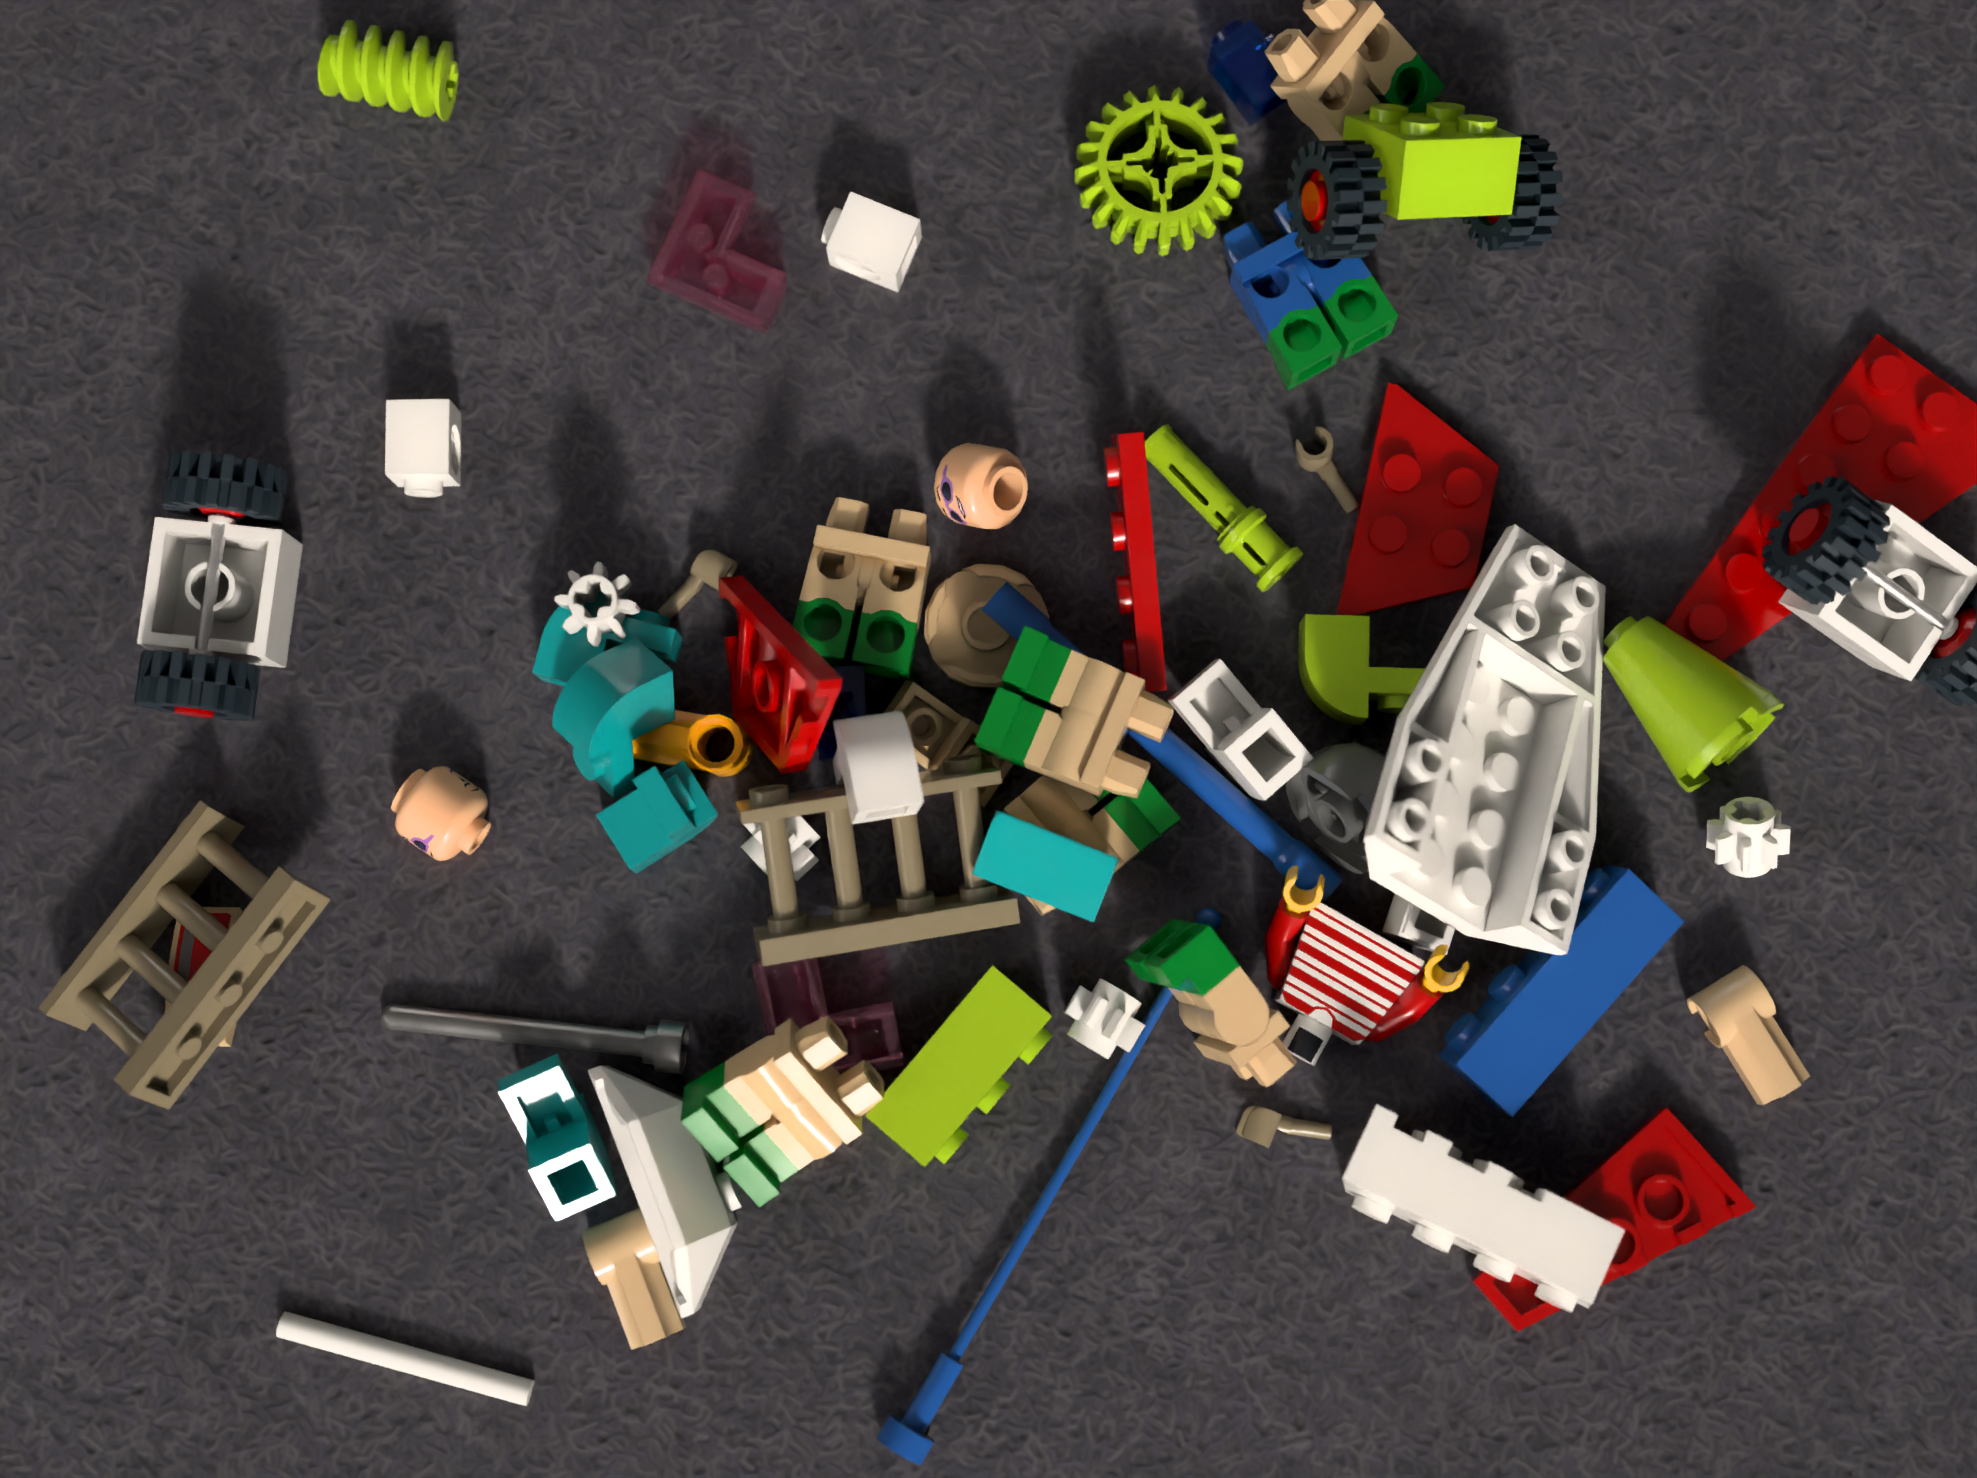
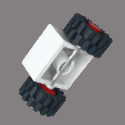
[134,451,303,721]
[1762,476,1977,706]

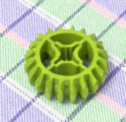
[1074,85,1243,257]

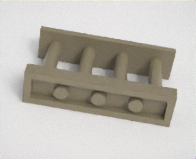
[735,754,1020,966]
[38,800,331,1110]

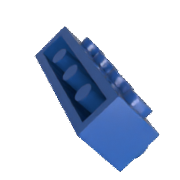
[1437,865,1685,1117]

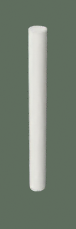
[276,1311,535,1406]

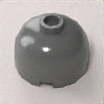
[1286,742,1387,874]

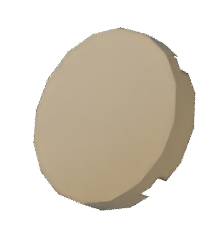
[924,564,1049,690]

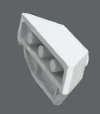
[588,1065,743,1318]

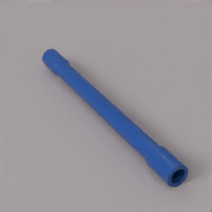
[982,582,1343,903]

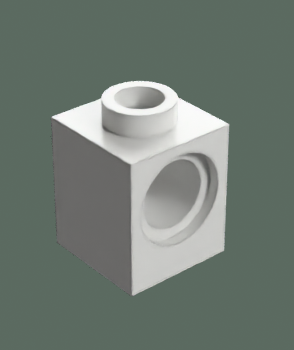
[821,191,922,292]
[385,399,461,497]

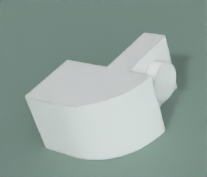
[1167,659,1314,801]
[832,710,924,824]

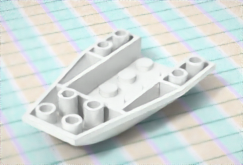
[1364,524,1605,955]

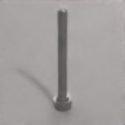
[381,1004,689,1074]

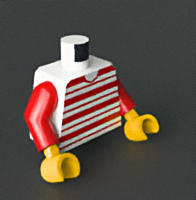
[1264,865,1469,1066]

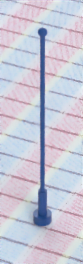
[876,908,1221,1465]

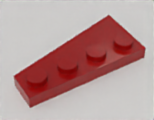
[1104,431,1167,692]
[1470,1107,1757,1332]

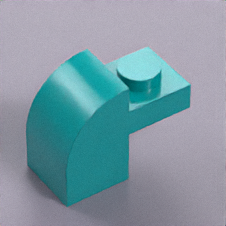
[532,592,683,686]
[552,637,675,798]
[596,760,718,874]
[497,1053,617,1222]

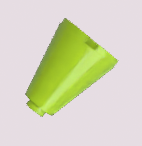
[1603,616,1784,792]

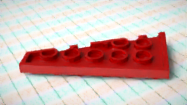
[1663,334,1977,661]

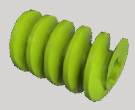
[318,20,458,121]

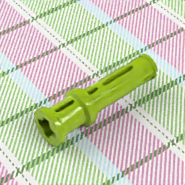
[1145,424,1304,593]

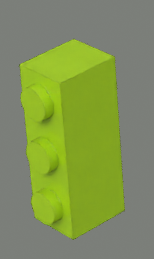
[865,965,1053,1167]

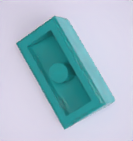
[972,810,1119,923]

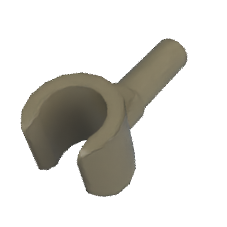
[1295,426,1360,514]
[658,550,738,619]
[1236,1105,1332,1148]

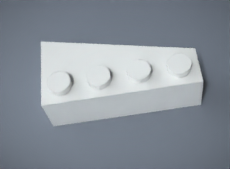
[1343,1104,1625,1312]

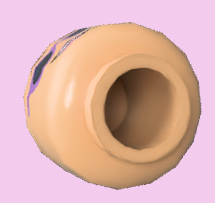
[934,443,1028,530]
[391,766,491,861]

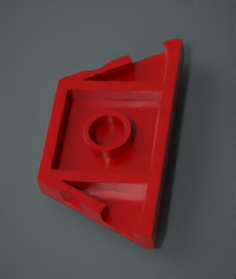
[1336,383,1499,616]
[718,576,842,774]

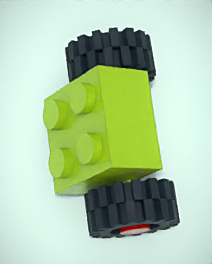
[1287,102,1563,260]

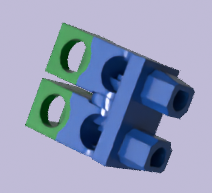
[1222,198,1399,390]

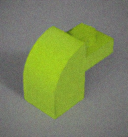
[1298,614,1425,725]

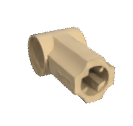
[1687,965,1810,1105]
[583,1208,686,1350]

